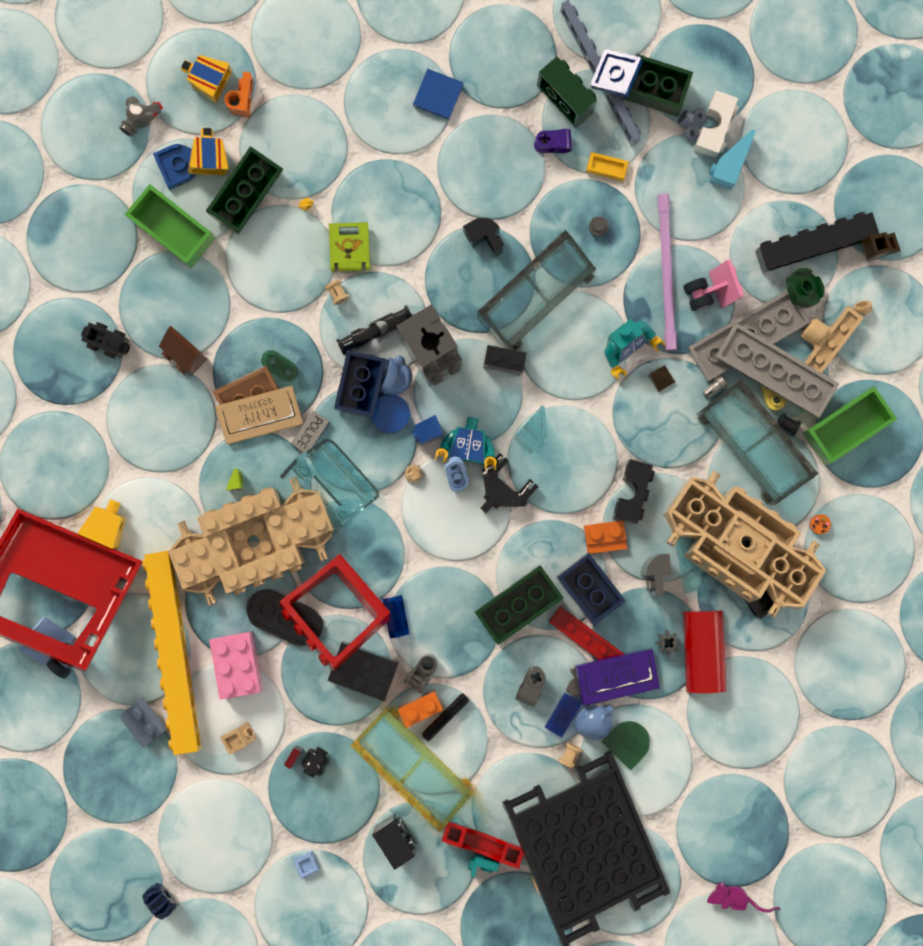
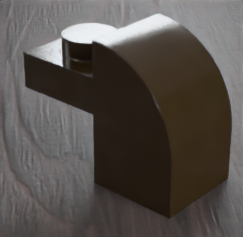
[861,232,901,261]

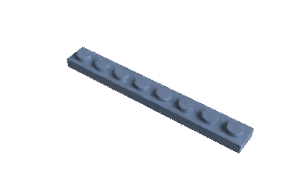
[560,0,641,146]

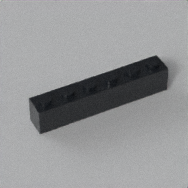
[755,212,880,273]

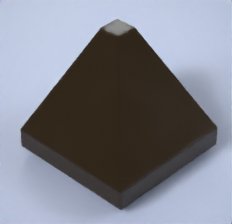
[648,365,675,392]

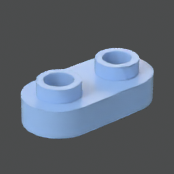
[444,457,469,492]

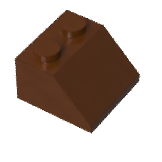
[159,326,208,376]

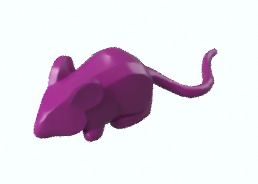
[707,883,780,913]

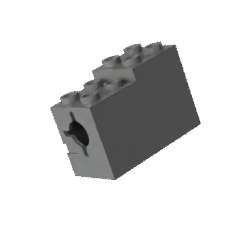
[396,304,462,386]

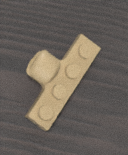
[801,306,864,373]

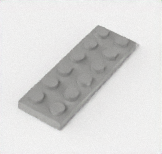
[687,291,811,382]
[714,323,839,419]

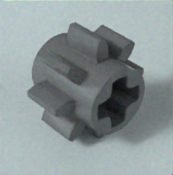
[654,630,681,655]

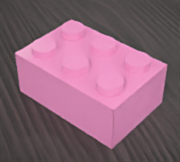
[209,631,263,700]

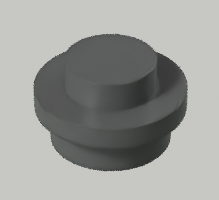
[589,217,609,237]

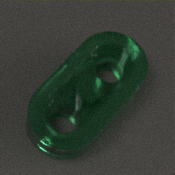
[261,350,298,382]

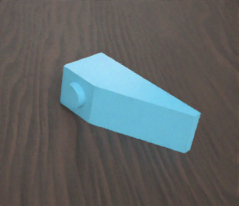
[709,129,756,190]

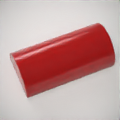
[683,610,727,693]

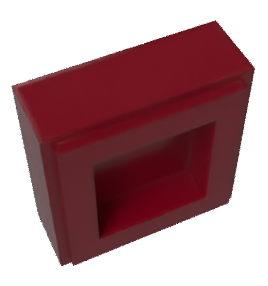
[284,745,303,769]

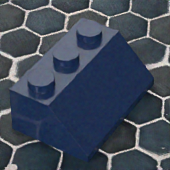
[334,350,387,417]

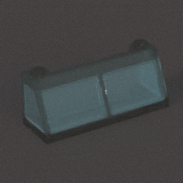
[477,230,596,351]
[696,379,818,506]

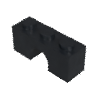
[612,459,655,524]

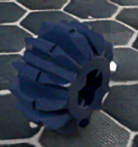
[142,883,176,920]

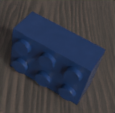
[556,553,626,626]

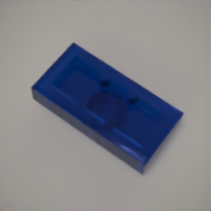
[544,692,582,738]

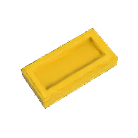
[586,152,629,182]

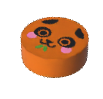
[809,514,831,534]

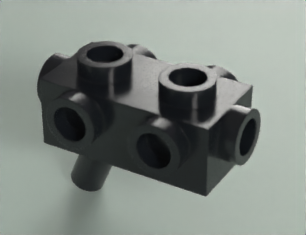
[81,322,130,359]

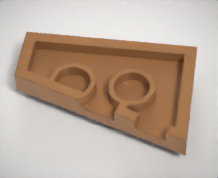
[213,365,279,405]

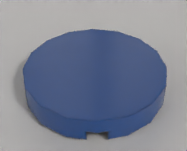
[371,394,410,433]

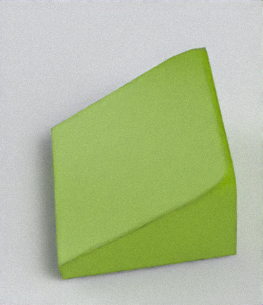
[226,468,244,491]

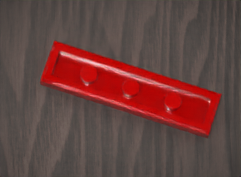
[548,606,624,660]

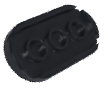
[246,589,323,646]

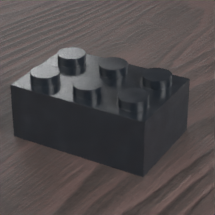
[327,641,399,702]

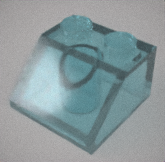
[514,405,547,454]

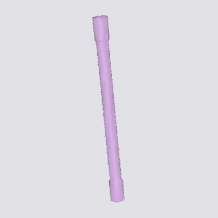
[657,194,677,351]

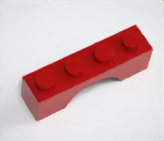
[441,820,524,869]

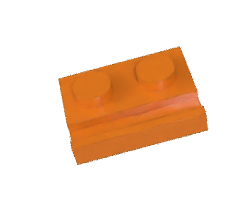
[584,520,628,554]

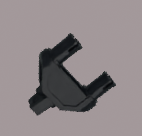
[480,453,539,513]

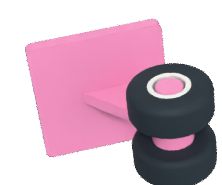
[683,259,744,311]

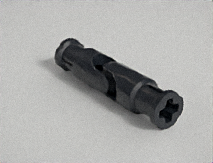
[336,305,412,355]

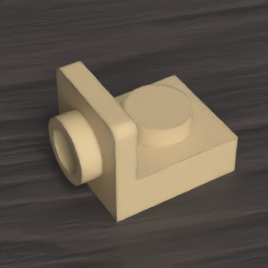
[220,722,257,755]

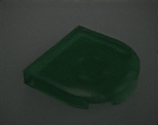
[601,721,650,770]

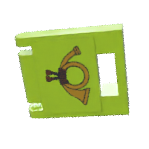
[329,222,370,272]

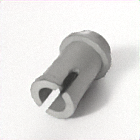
[702,376,728,401]

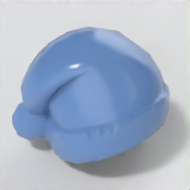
[380,355,412,395]
[575,704,614,740]

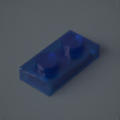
[382,595,410,639]

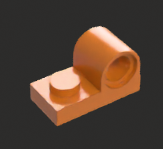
[224,72,254,117]

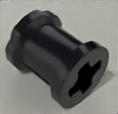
[775,412,801,437]

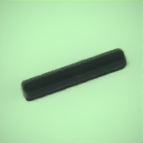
[422,693,469,742]

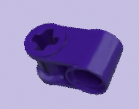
[534,129,572,154]

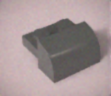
[641,554,671,596]

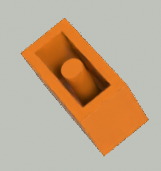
[398,689,443,728]

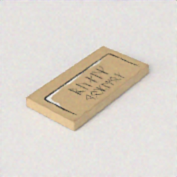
[215,385,304,444]

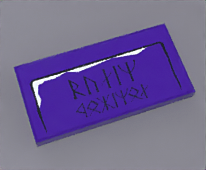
[575,648,660,706]

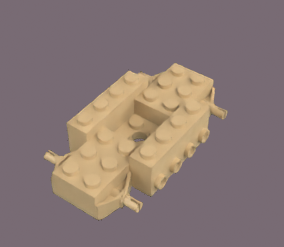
[663,471,826,618]
[168,477,336,606]

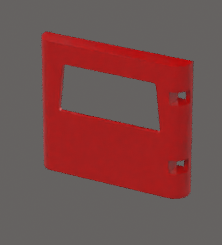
[0,508,142,672]

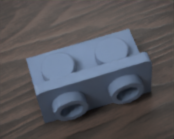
[119,697,167,747]

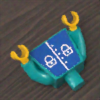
[604,319,665,380]
[435,417,497,470]

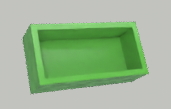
[124,184,216,268]
[802,386,897,465]

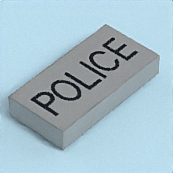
[291,411,330,454]

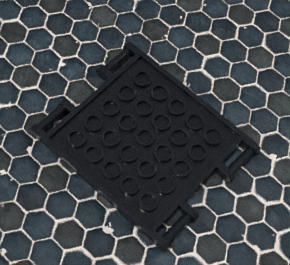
[502,751,670,946]

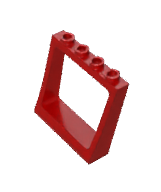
[279,554,390,672]

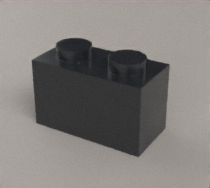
[483,345,527,375]

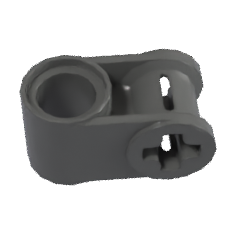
[404,654,438,693]
[515,666,546,707]

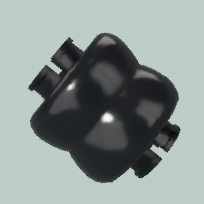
[301,746,330,778]

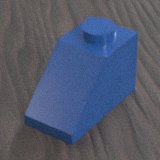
[412,415,443,446]

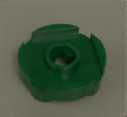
[786,268,825,308]

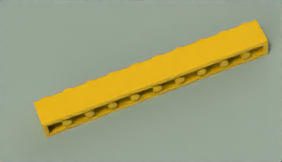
[142,551,202,755]

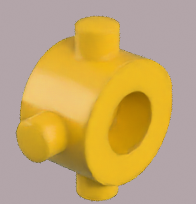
[298,198,314,211]

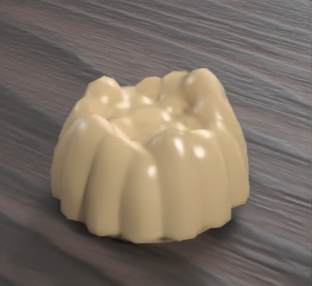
[853,301,873,316]
[404,464,423,483]

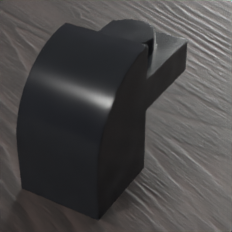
[463,218,504,257]

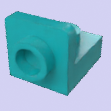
[468,853,500,878]

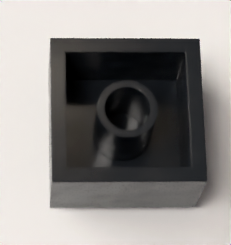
[372,813,417,870]

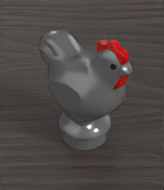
[119,96,163,137]

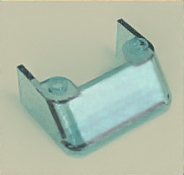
[280,439,379,536]

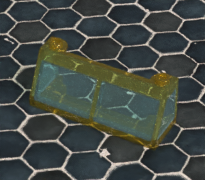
[350,706,474,833]

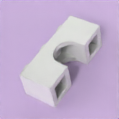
[693,91,739,158]

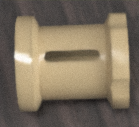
[325,279,349,305]
[559,742,583,769]

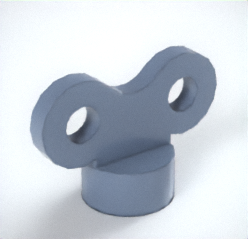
[678,109,706,141]

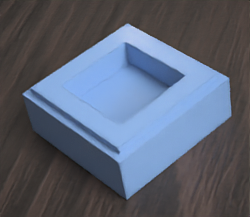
[293,850,320,879]

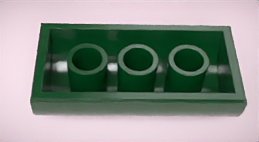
[206,146,284,235]

